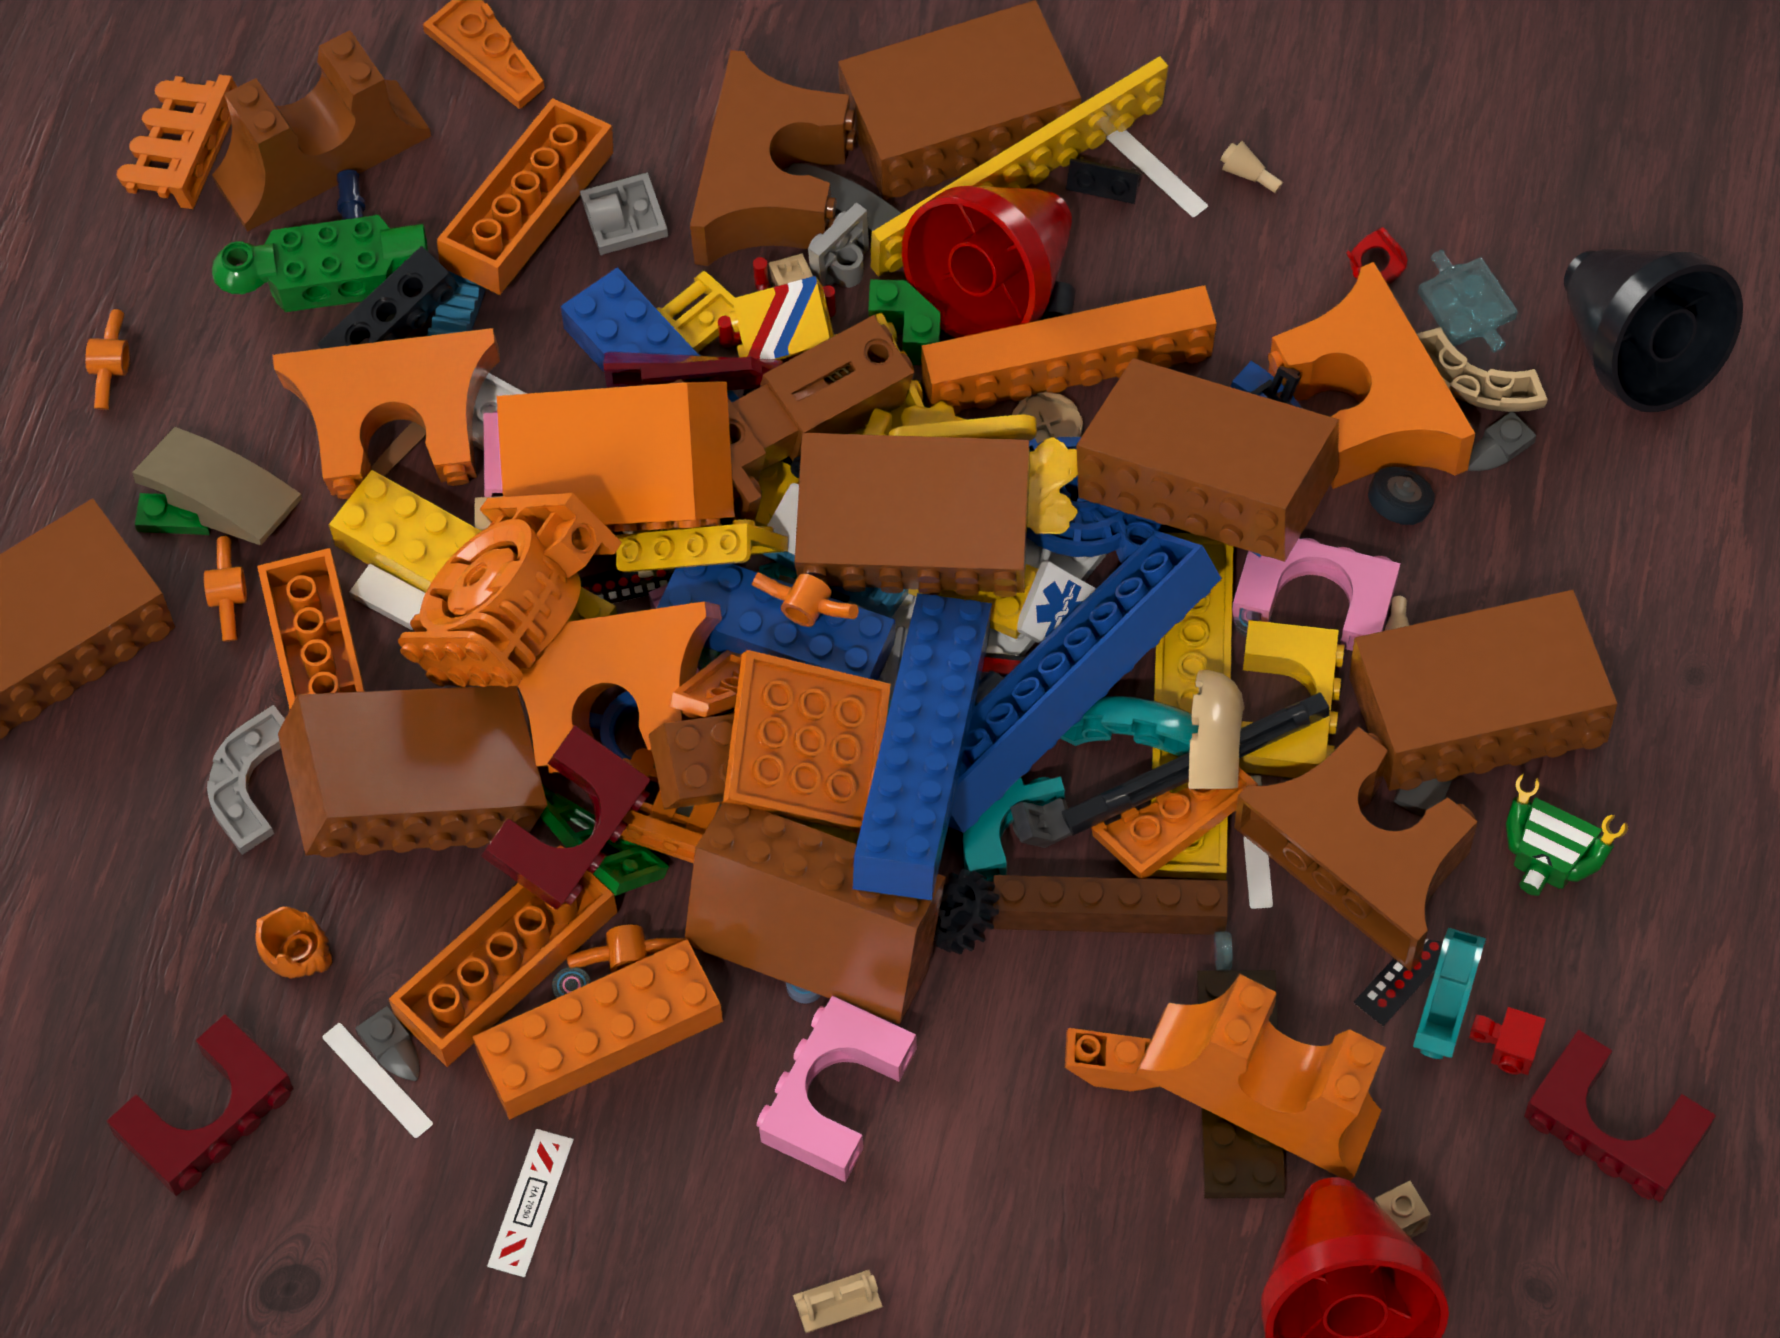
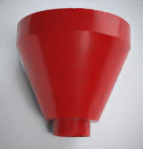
[902,186,1072,338]
[1260,1177,1449,1338]

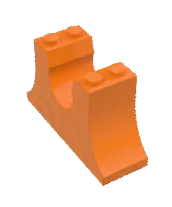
[1268,262,1475,489]
[273,328,500,499]
[517,601,722,773]
[1135,974,1386,1181]

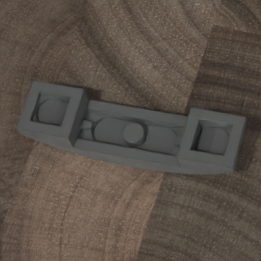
[786,163,901,241]

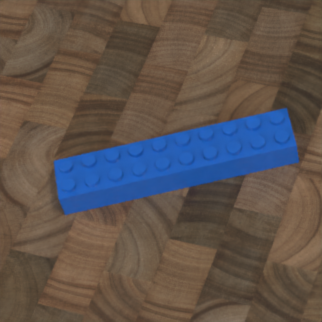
[948,531,1222,833]
[853,593,992,900]

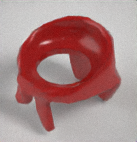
[1346,227,1408,284]

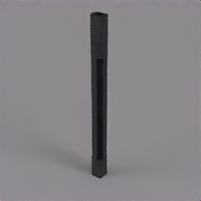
[1062,692,1330,836]

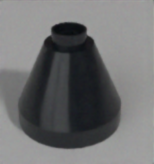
[1564,249,1743,412]

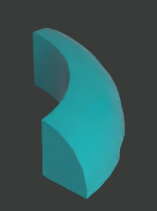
[1060,696,1199,757]

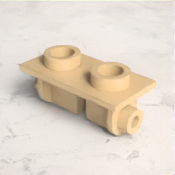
[793,1270,882,1333]

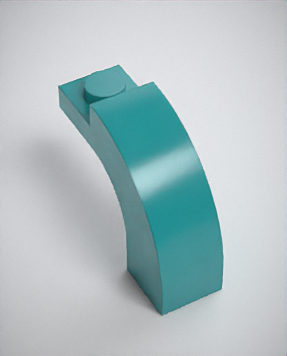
[963,777,1065,882]

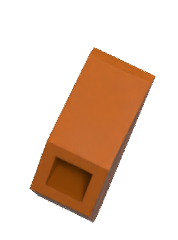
[1065,1028,1160,1091]

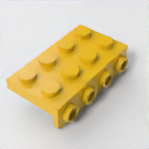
[616,520,788,572]

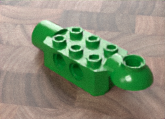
[212,215,429,312]

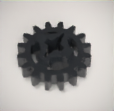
[933,869,999,955]

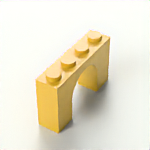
[1239,620,1344,778]

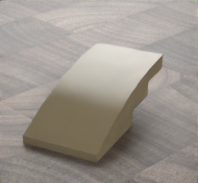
[132,427,302,546]

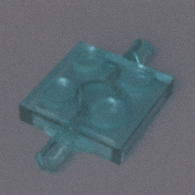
[1418,250,1518,352]

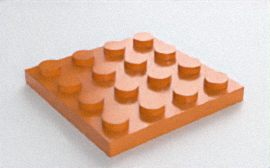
[723,650,891,833]

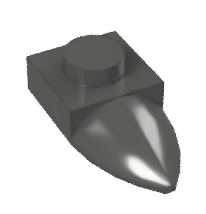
[1468,412,1536,471]
[355,1006,420,1081]

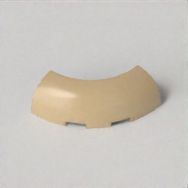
[1417,327,1548,412]
[1189,670,1245,789]

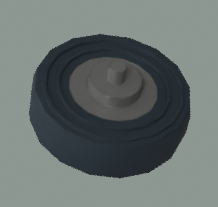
[1368,466,1435,525]

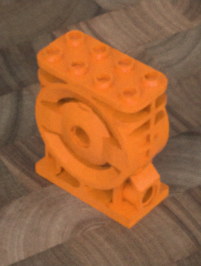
[398,493,622,687]

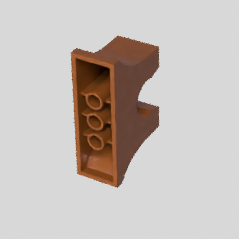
[212,30,431,232]
[690,50,856,266]
[1234,727,1478,971]

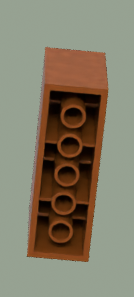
[838,0,1081,200]
[1076,358,1339,562]
[795,433,1030,597]
[0,498,176,740]
[1349,590,1617,791]
[278,686,547,858]
[684,802,945,1025]

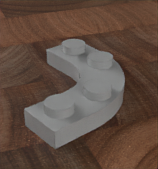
[207,705,285,855]

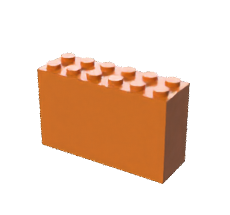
[497,382,735,532]

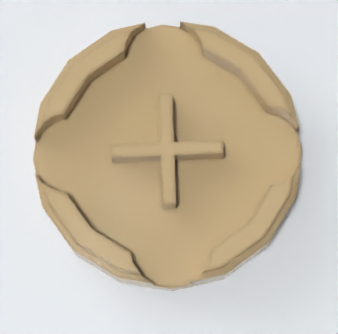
[1012,392,1083,443]

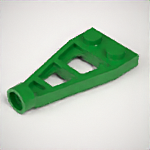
[540,784,669,896]

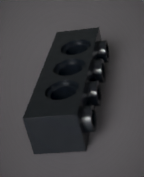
[317,246,459,349]

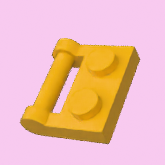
[656,271,735,353]

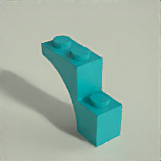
[1413,928,1486,1059]

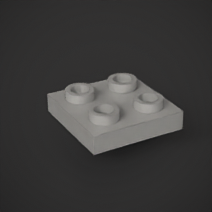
[580,172,668,255]
[808,202,869,288]

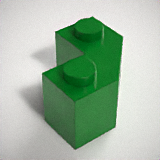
[868,279,941,365]

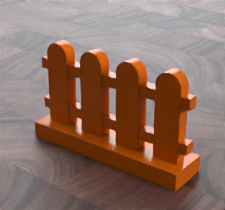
[116,75,237,209]
[619,748,723,864]

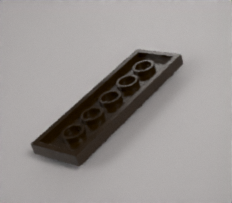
[1197,970,1285,1198]

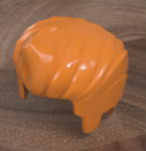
[256,907,332,979]

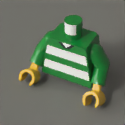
[1505,774,1628,896]

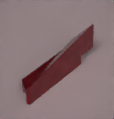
[603,352,783,390]

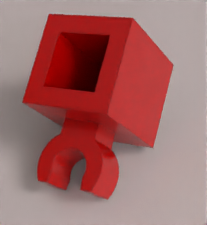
[1469,1007,1546,1075]

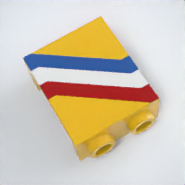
[730,276,834,360]

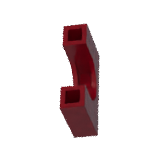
[481,725,651,910]
[106,1014,294,1196]
[1524,1029,1716,1203]

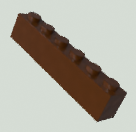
[993,875,1228,935]

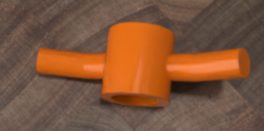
[85,309,130,410]
[204,536,247,642]
[752,572,859,627]
[567,924,684,973]

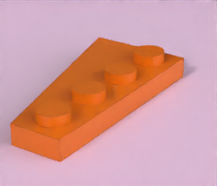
[423,0,545,110]
[670,650,742,719]
[1091,767,1258,879]

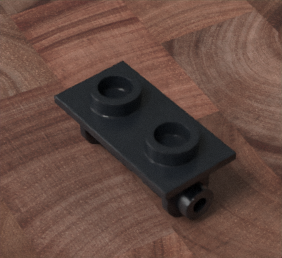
[1066,157,1142,204]

